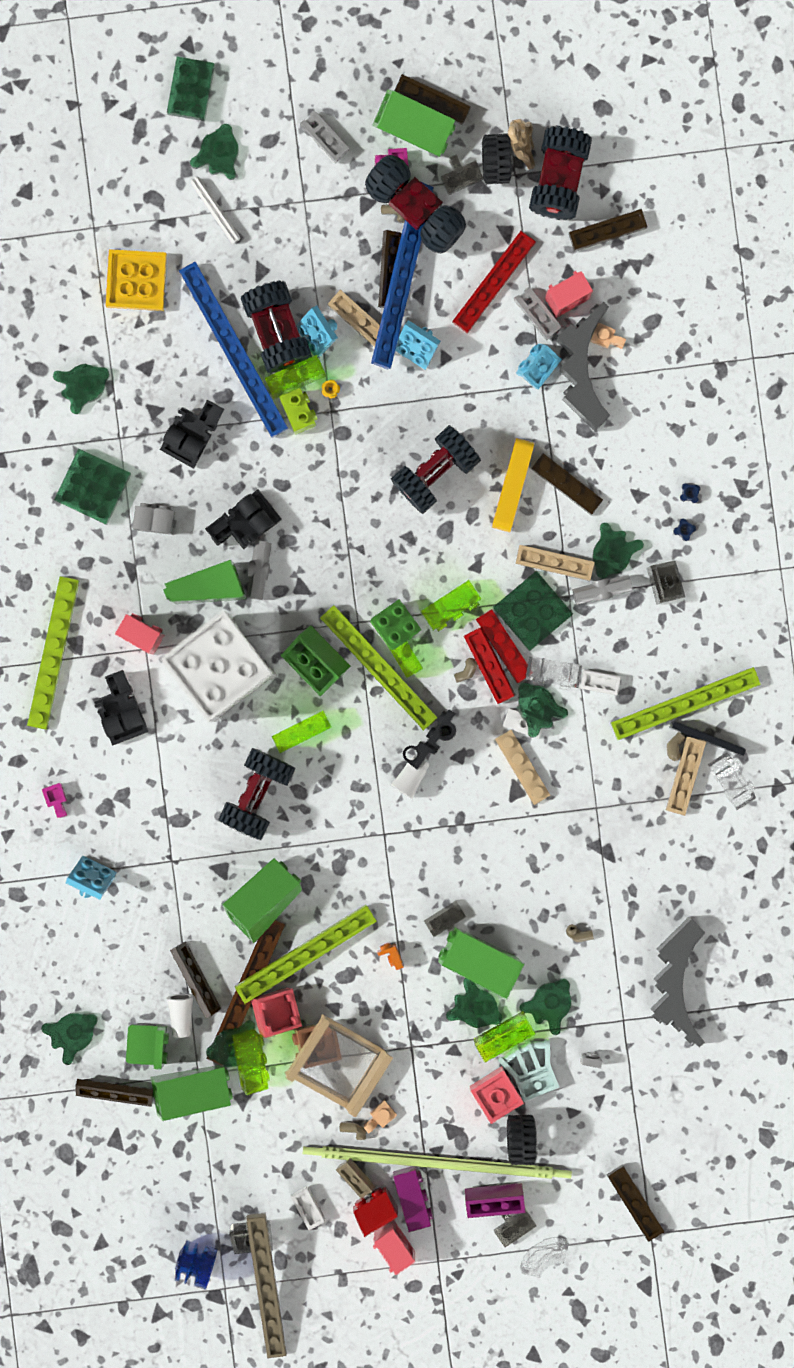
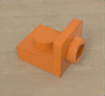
[377,942,404,970]

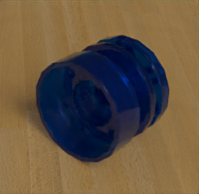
[174,1240,218,1290]

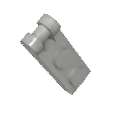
[300,111,349,163]
[514,287,562,341]

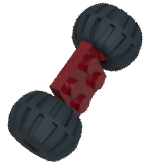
[365,155,466,253]

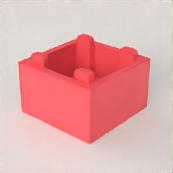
[545,271,593,318]
[115,613,165,655]
[251,987,302,1038]
[470,1066,524,1124]
[373,1220,415,1275]

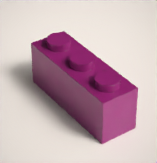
[393,1166,434,1232]
[465,1183,525,1218]

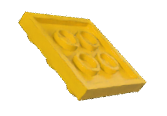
[105,249,167,311]

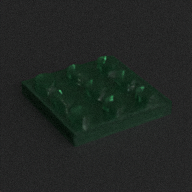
[54,448,131,525]
[493,570,573,651]

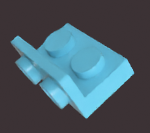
[516,344,562,390]

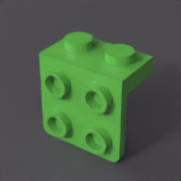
[370,599,422,650]
[126,1024,169,1070]

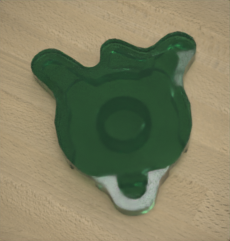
[190,124,239,180]
[53,364,110,415]
[592,523,644,579]
[517,682,568,738]
[446,978,502,1028]
[519,978,571,1035]
[41,1012,98,1065]
[206,1020,259,1068]

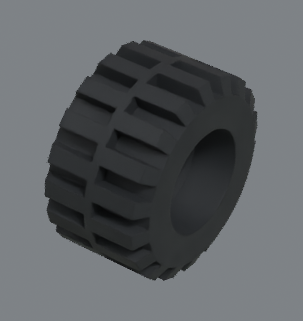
[482,133,512,184]
[507,1115,537,1165]

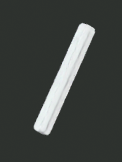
[191,177,240,244]

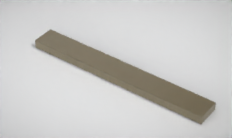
[246,1213,287,1359]

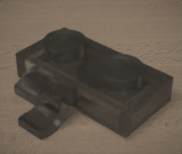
[441,154,483,196]
[424,900,466,937]
[494,1208,537,1248]

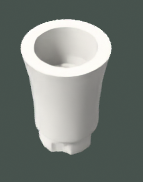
[390,755,429,799]
[167,994,194,1038]

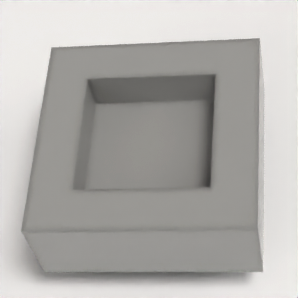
[580,1052,602,1069]

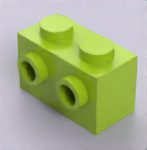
[279,388,318,435]

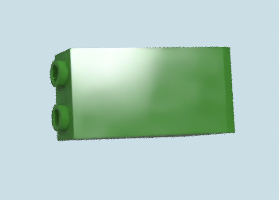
[372,89,456,157]
[163,560,247,604]
[222,858,302,943]
[438,927,525,999]
[150,1065,233,1121]

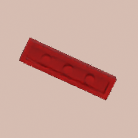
[476,609,533,684]
[464,627,516,704]

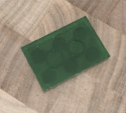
[167,56,215,121]

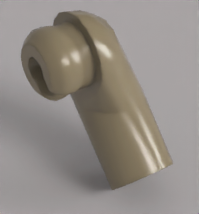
[381,204,405,223]
[454,658,477,683]
[667,732,685,761]
[566,924,594,943]
[339,1122,367,1140]

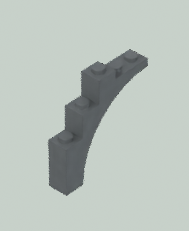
[556,302,610,432]
[651,917,705,1048]

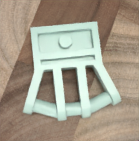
[498,1039,559,1102]

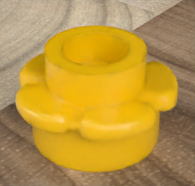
[322,380,340,399]

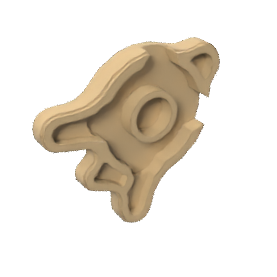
[508,119,535,170]

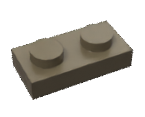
[336,1158,376,1199]

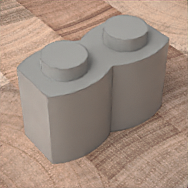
[132,503,175,535]

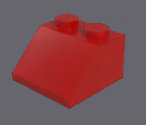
[353,1187,398,1237]

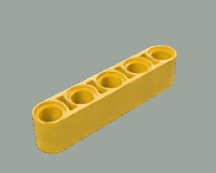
[492,438,535,533]

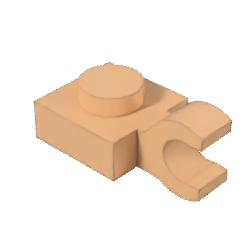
[590,322,626,349]
[363,1100,397,1133]

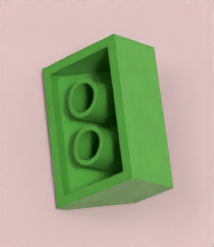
[281,625,351,697]

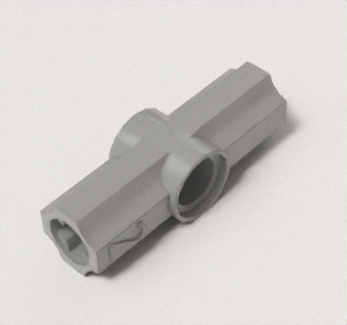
[246,541,271,600]
[572,575,632,605]

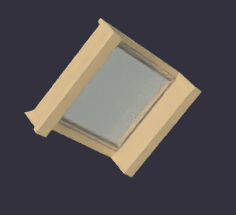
[284,1014,393,1117]

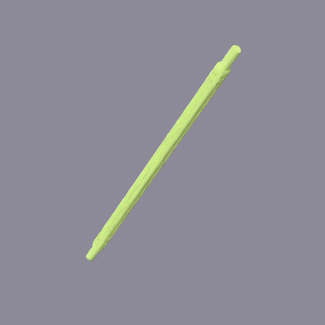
[303,1146,572,1179]

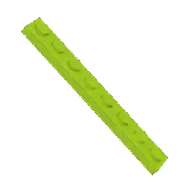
[27,576,80,730]
[320,605,437,731]
[610,667,761,740]
[234,904,377,1004]

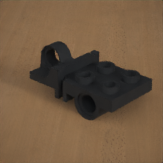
[160,400,225,468]
[205,489,282,550]
[94,670,149,746]
[403,709,456,770]

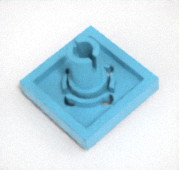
[296,306,338,358]
[395,320,441,370]
[65,856,117,900]

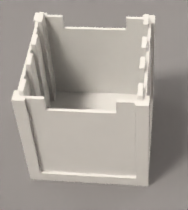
[160,610,277,722]

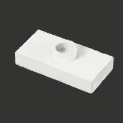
[579,669,621,695]
[502,708,545,739]
[291,1186,326,1231]

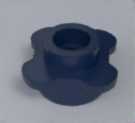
[680,483,700,503]
[673,519,696,541]

